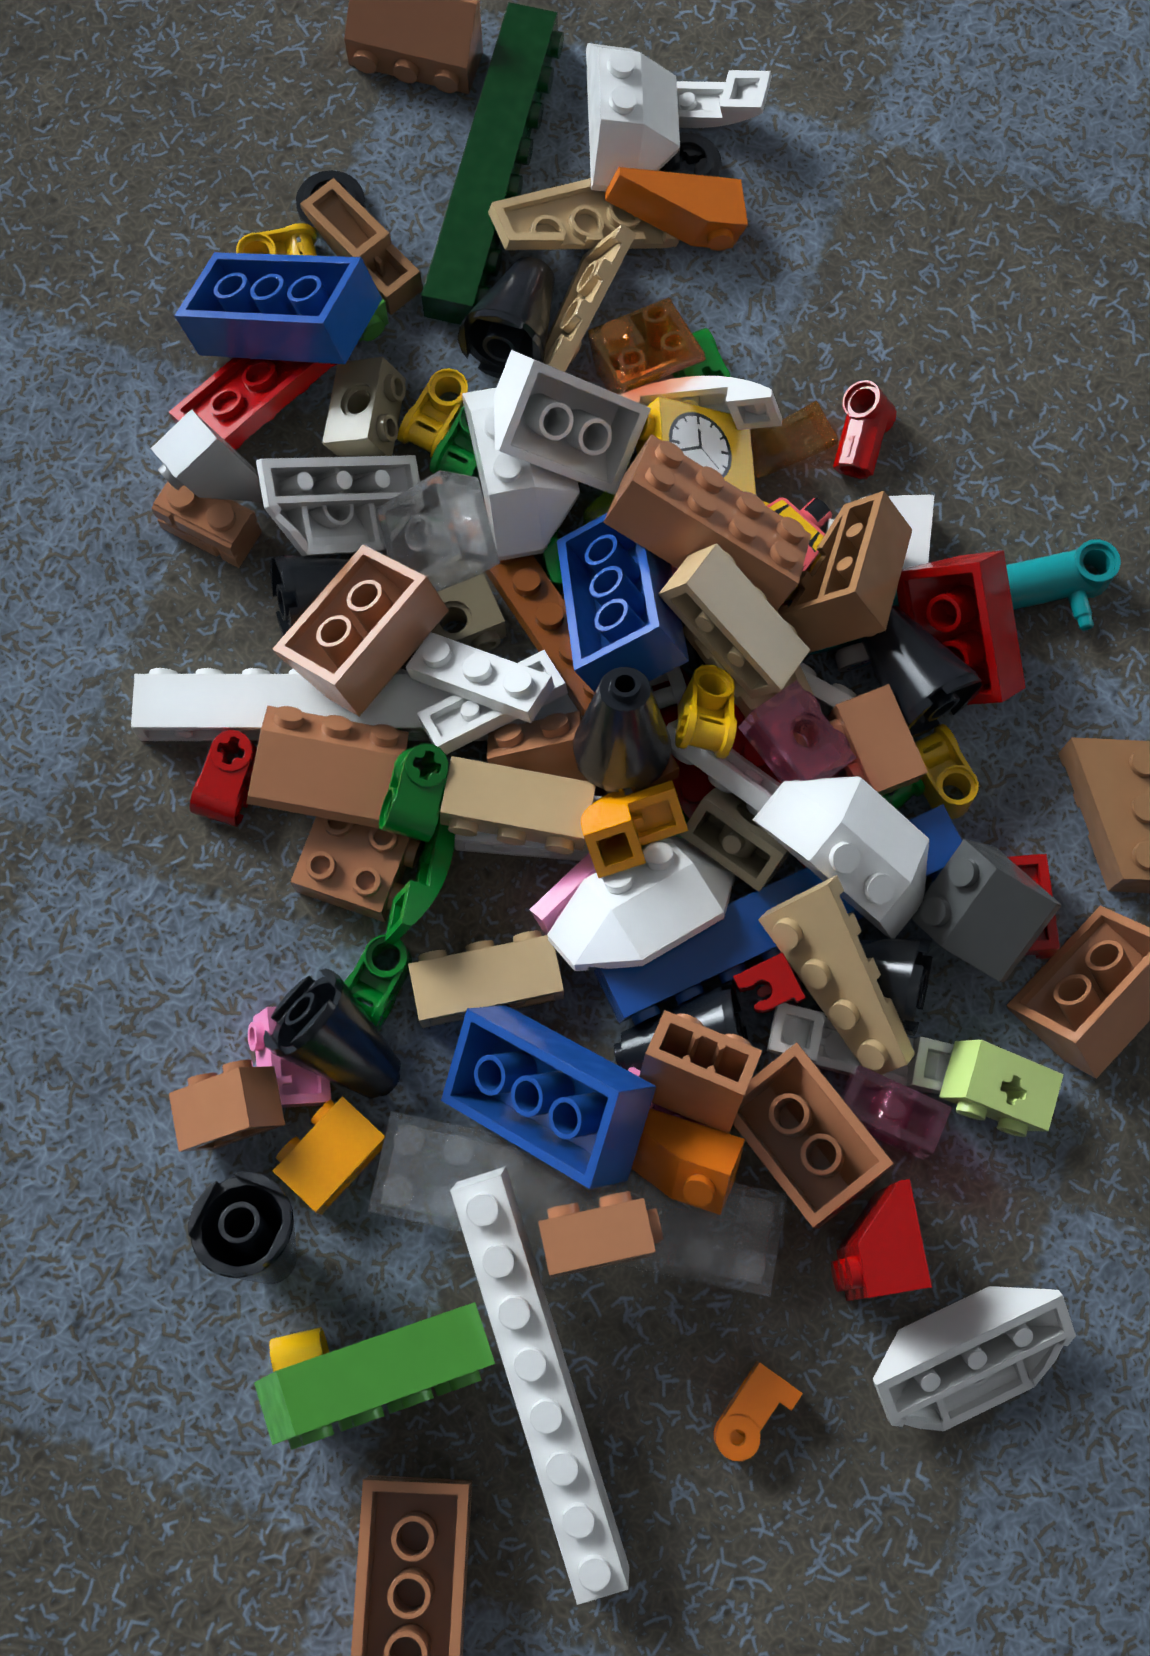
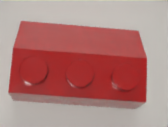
[897,550,1026,705]
[831,1179,932,1301]

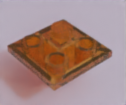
[587,297,706,395]

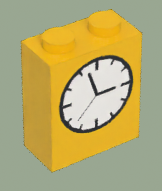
[636,397,756,495]

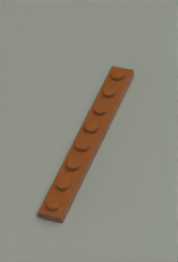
[452,498,680,793]

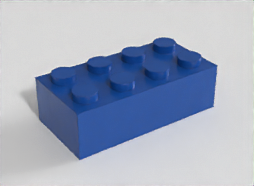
[174,252,382,364]
[557,512,689,693]
[441,1005,656,1189]

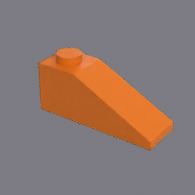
[604,167,748,251]
[631,1108,745,1215]

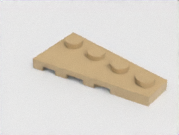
[488,178,680,250]
[543,224,636,372]

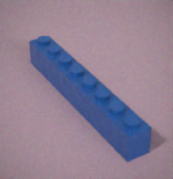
[594,804,962,1026]

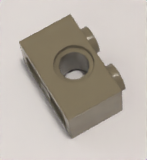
[322,357,406,457]
[414,573,507,653]
[680,787,790,892]

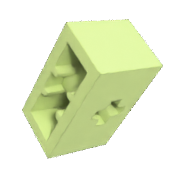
[939,1040,1064,1137]

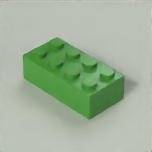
[254,1302,495,1450]

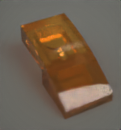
[750,400,839,478]

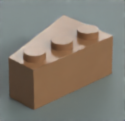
[777,491,912,653]
[1058,737,1150,893]

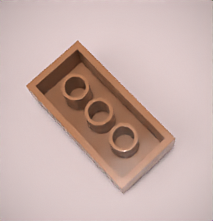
[603,434,811,611]
[351,1475,472,1656]

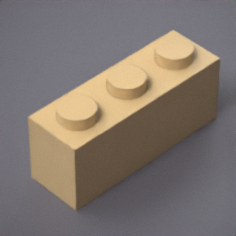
[658,543,810,699]
[440,756,596,854]
[408,930,564,1028]

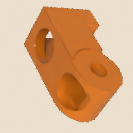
[714,1361,803,1461]

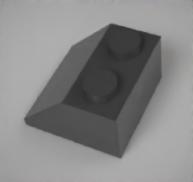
[911,839,1061,983]

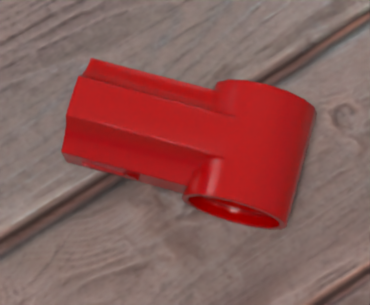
[833,380,897,479]

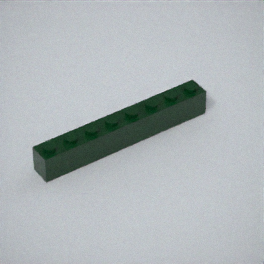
[421,2,564,325]

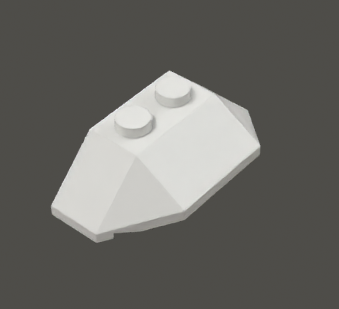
[586,43,680,192]
[462,388,580,561]
[256,455,423,556]
[753,776,929,939]
[547,836,735,971]
[873,1286,1076,1431]

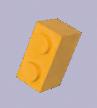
[272,1096,390,1215]

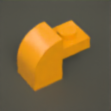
[581,780,688,879]

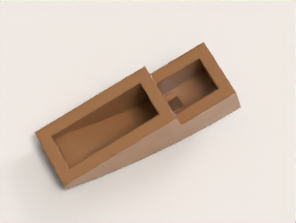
[300,178,423,315]

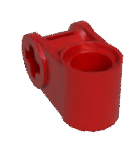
[190,730,257,827]

